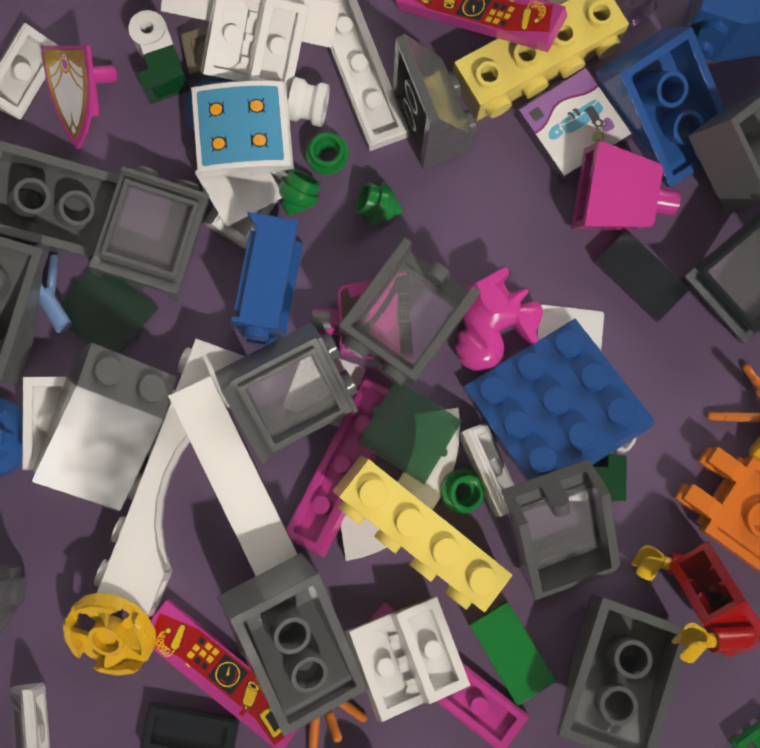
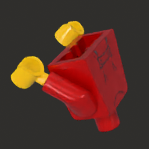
[632,541,760,663]

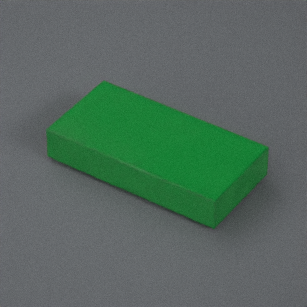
[468,601,556,706]

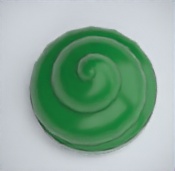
[278,169,321,216]
[355,181,402,225]

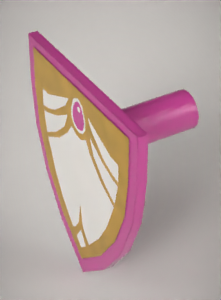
[41,45,117,149]

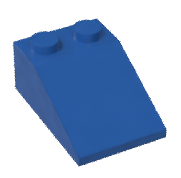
[682,0,760,62]
[595,27,725,188]

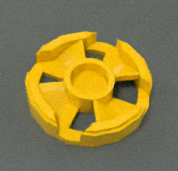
[63,592,156,676]

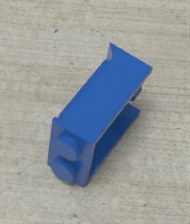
[231,212,304,348]

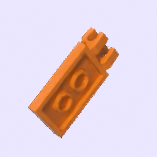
[672,447,760,574]

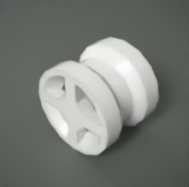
[288,77,330,127]

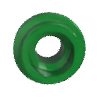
[306,132,349,176]
[440,468,484,514]

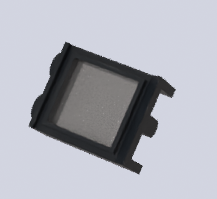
[682,211,760,344]

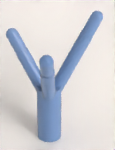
[39,254,73,333]

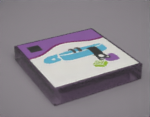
[514,66,634,183]

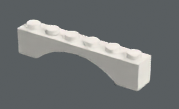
[94,339,245,617]

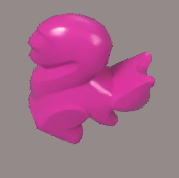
[455,266,543,372]

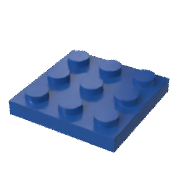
[464,318,654,481]

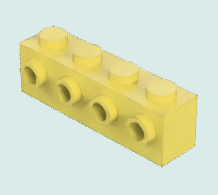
[453,0,629,122]
[332,456,513,613]

